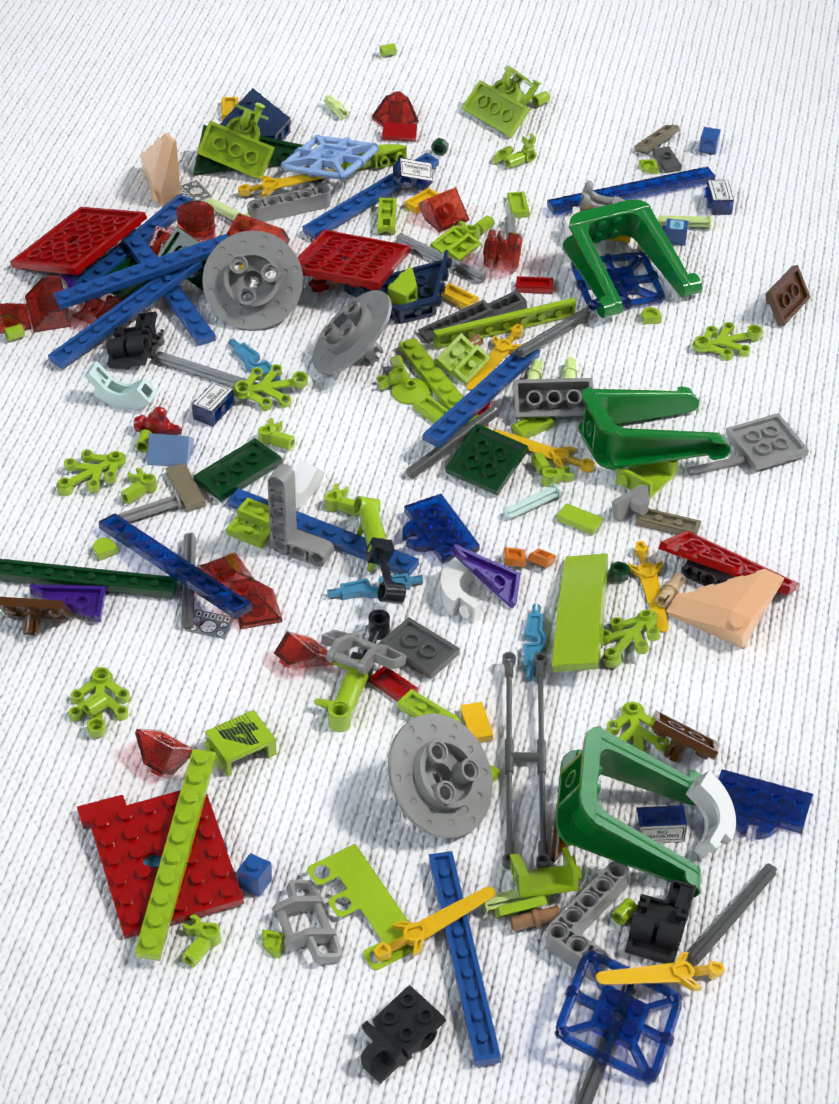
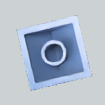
[147,433,194,467]

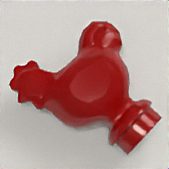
[133,406,182,435]

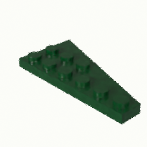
[193,125,303,175]

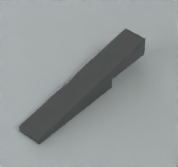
[418,290,527,343]

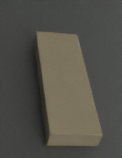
[634,125,680,152]
[165,463,206,512]
[635,508,702,535]

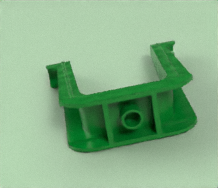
[562,199,703,318]
[578,386,731,470]
[555,726,702,898]

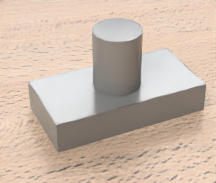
[611,484,650,521]

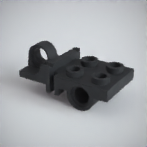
[106,311,158,369]
[625,879,696,964]
[360,985,446,1084]

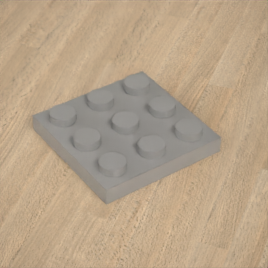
[726,413,809,471]

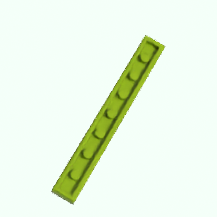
[433,297,576,349]

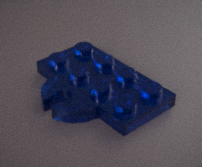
[402,493,480,564]
[718,769,813,840]

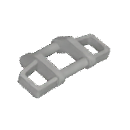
[321,630,407,675]
[272,880,343,964]

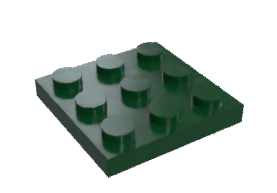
[445,423,529,496]

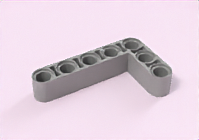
[247,166,331,224]
[267,463,335,567]
[546,861,629,982]

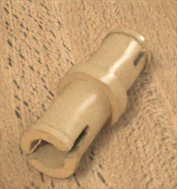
[655,573,686,608]

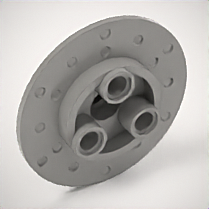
[203,231,303,330]
[312,290,392,375]
[388,714,493,838]

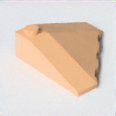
[140,133,181,207]
[666,569,784,648]

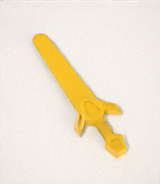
[238,169,335,198]
[466,324,523,391]
[493,429,595,473]
[628,541,669,632]
[373,886,496,962]
[596,952,725,991]

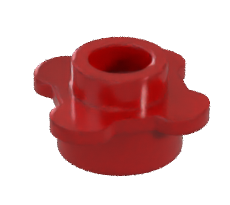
[308,278,330,293]

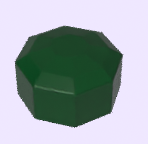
[431,138,449,156]
[609,561,630,582]

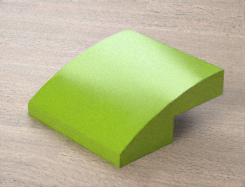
[430,227,482,261]
[435,333,491,384]
[226,497,270,549]

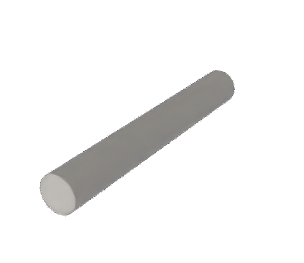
[687,455,746,475]

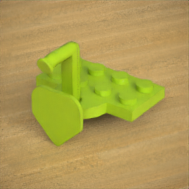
[461,66,542,139]
[197,103,275,180]

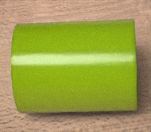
[379,43,397,57]
[532,91,551,107]
[4,324,25,342]
[135,430,152,452]
[83,693,109,718]
[611,898,638,925]

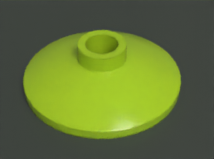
[391,378,431,405]

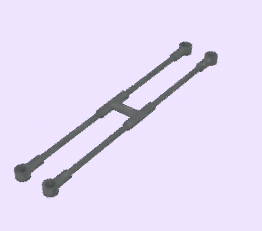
[502,652,551,870]

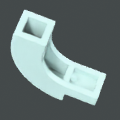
[84,361,157,410]

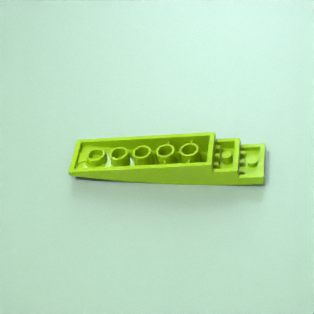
[552,553,608,672]

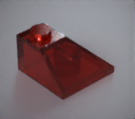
[372,91,419,127]
[418,187,470,233]
[71,293,123,324]
[0,303,32,334]
[197,552,254,595]
[230,578,283,630]
[274,631,332,668]
[135,729,193,777]

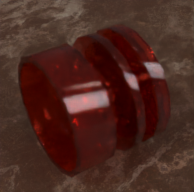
[176,200,216,242]
[483,229,522,272]

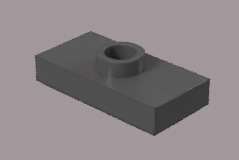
[653,146,682,173]

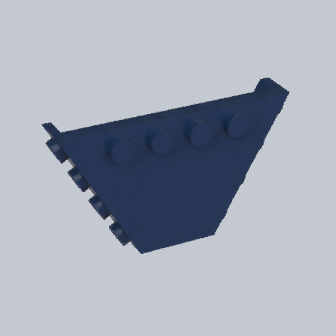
[220,88,291,141]
[344,250,452,324]

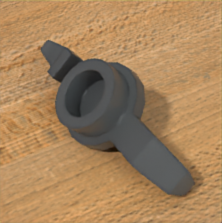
[151,329,165,358]

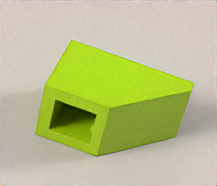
[387,267,417,306]

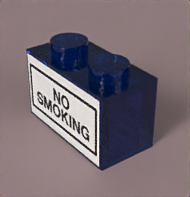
[393,158,433,190]
[703,179,734,215]
[191,382,235,427]
[634,805,687,843]

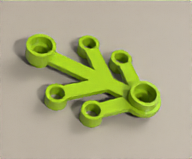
[692,322,762,361]
[233,364,308,411]
[56,449,126,496]
[603,609,661,668]
[68,667,130,739]
[606,701,669,752]

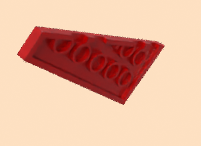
[658,530,799,595]

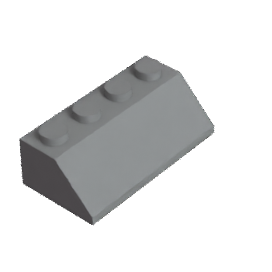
[512,378,593,418]

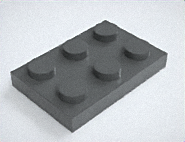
[380,617,460,679]

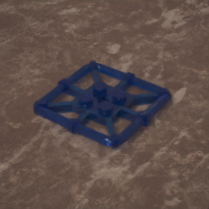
[570,251,666,311]
[554,949,683,1085]

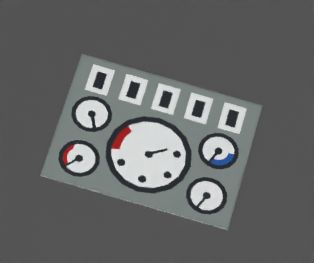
[180,180,213,203]
[185,609,234,639]

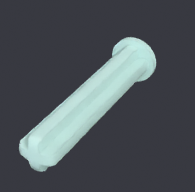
[504,483,562,519]

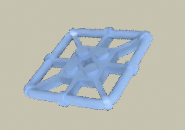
[280,134,379,181]

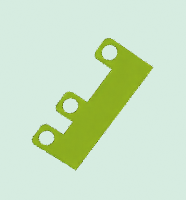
[307,843,425,970]

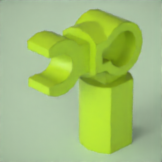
[504,133,537,169]
[453,215,495,240]
[377,355,409,390]
[258,418,295,451]
[531,452,575,487]
[121,467,157,504]
[325,483,357,517]
[182,915,221,968]

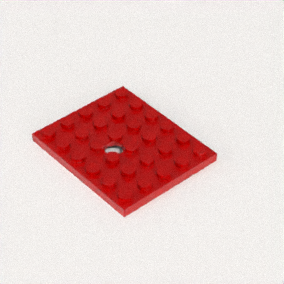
[10,207,147,276]
[297,229,411,291]
[88,790,244,939]

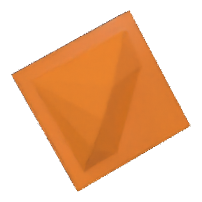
[502,547,527,567]
[528,548,557,568]

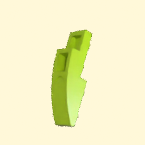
[341,144,407,172]

